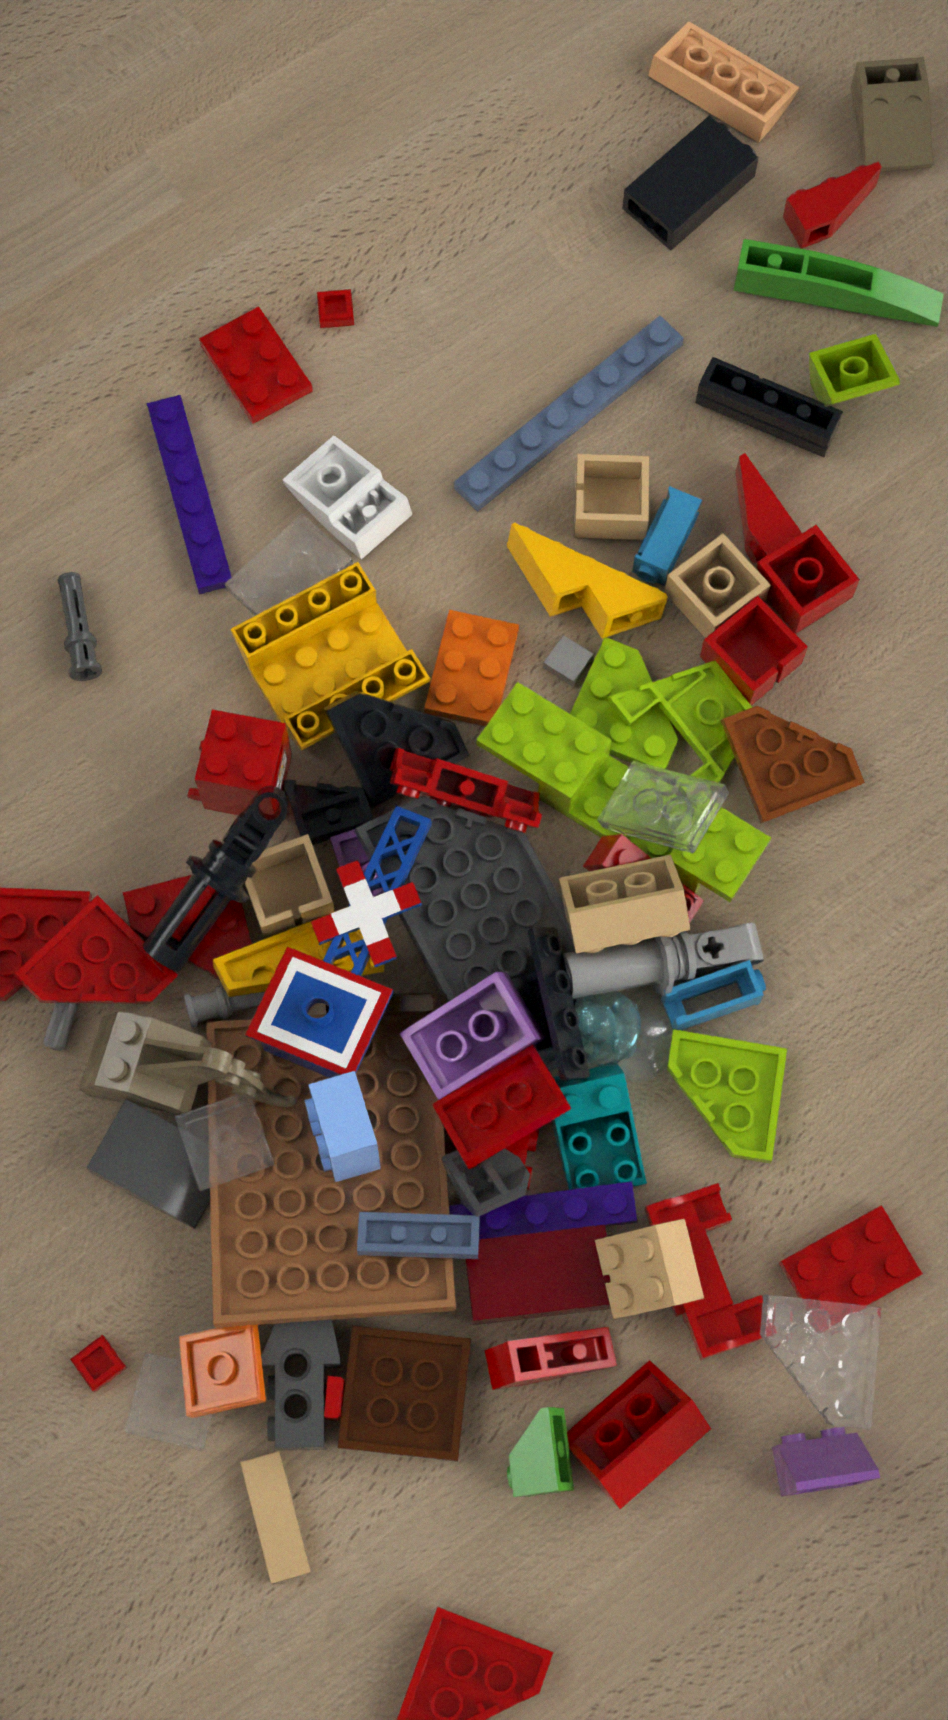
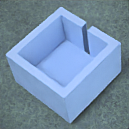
[304,1071,381,1182]

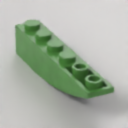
[733,239,944,327]

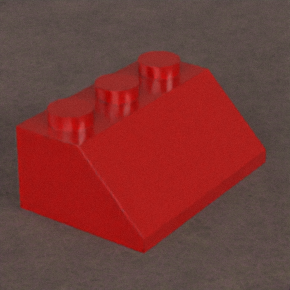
[567,1360,711,1509]

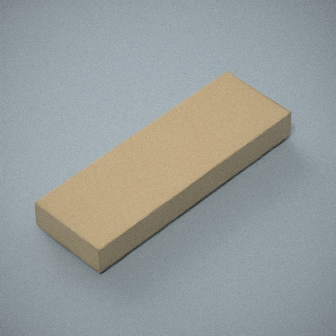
[240,1451,311,1584]

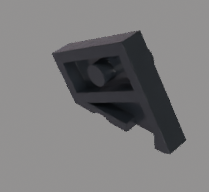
[284,780,373,845]

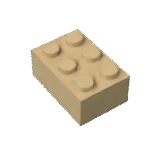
[559,855,690,954]

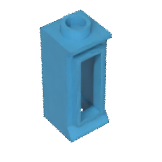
[632,486,702,586]
[661,960,766,1031]

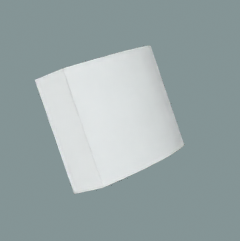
[282,435,413,560]

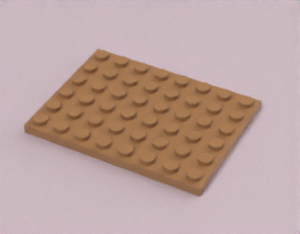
[206,1010,456,1328]

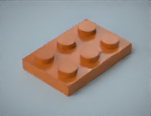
[424,610,519,726]

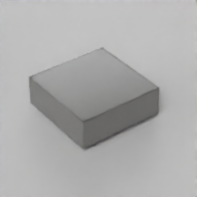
[543,635,593,686]

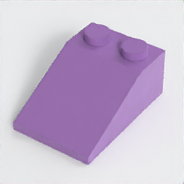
[400,972,546,1100]
[772,1427,880,1497]

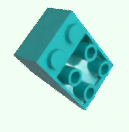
[551,1062,647,1190]

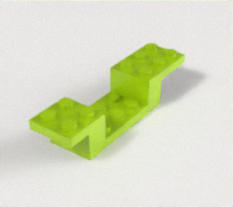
[476,682,771,902]

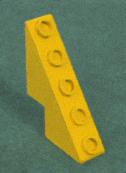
[507,523,668,639]

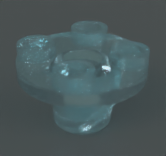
[575,991,641,1066]

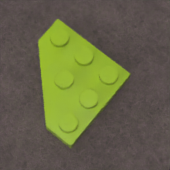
[570,637,678,776]
[667,1029,787,1164]

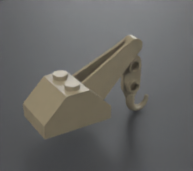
[79,1011,296,1116]

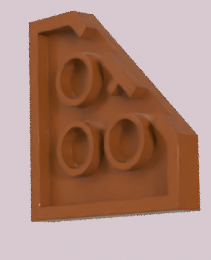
[720,706,865,824]

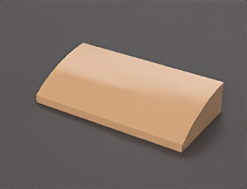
[648,21,799,143]

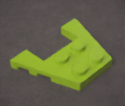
[607,660,752,810]

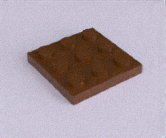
[337,1325,471,1462]

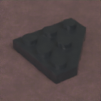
[324,691,470,807]

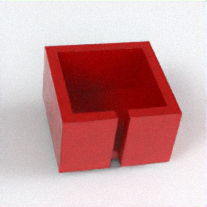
[700,596,808,706]

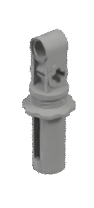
[563,923,764,999]

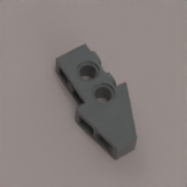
[261,1320,341,1451]

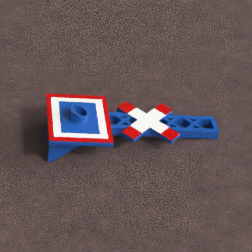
[245,806,432,1078]

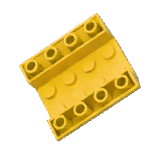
[230,562,430,750]

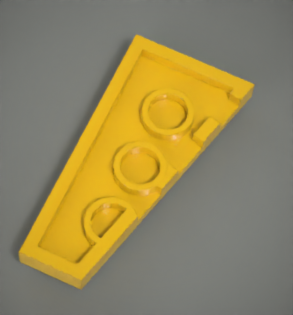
[213,907,384,997]

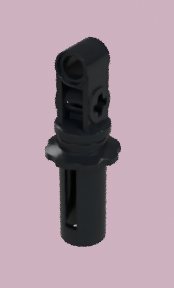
[142,786,288,972]

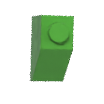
[507,1407,574,1497]

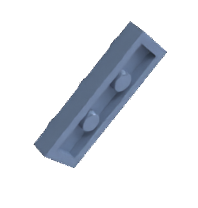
[357,1212,480,1259]

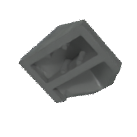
[441,1149,530,1217]

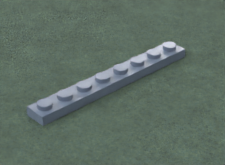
[454,316,684,512]

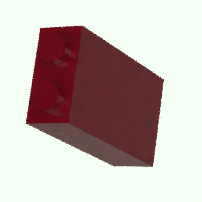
[465,1225,613,1325]

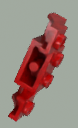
[390,748,542,833]

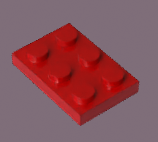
[199,306,313,424]
[432,1044,571,1169]
[779,1205,923,1333]

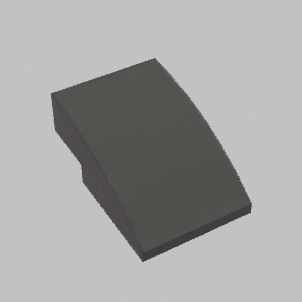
[86,1099,210,1229]

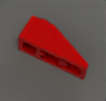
[735,453,802,563]
[484,1326,617,1390]

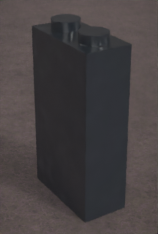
[622,115,759,251]

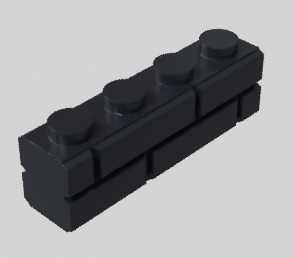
[695,357,843,457]

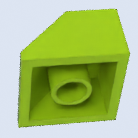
[809,334,900,406]

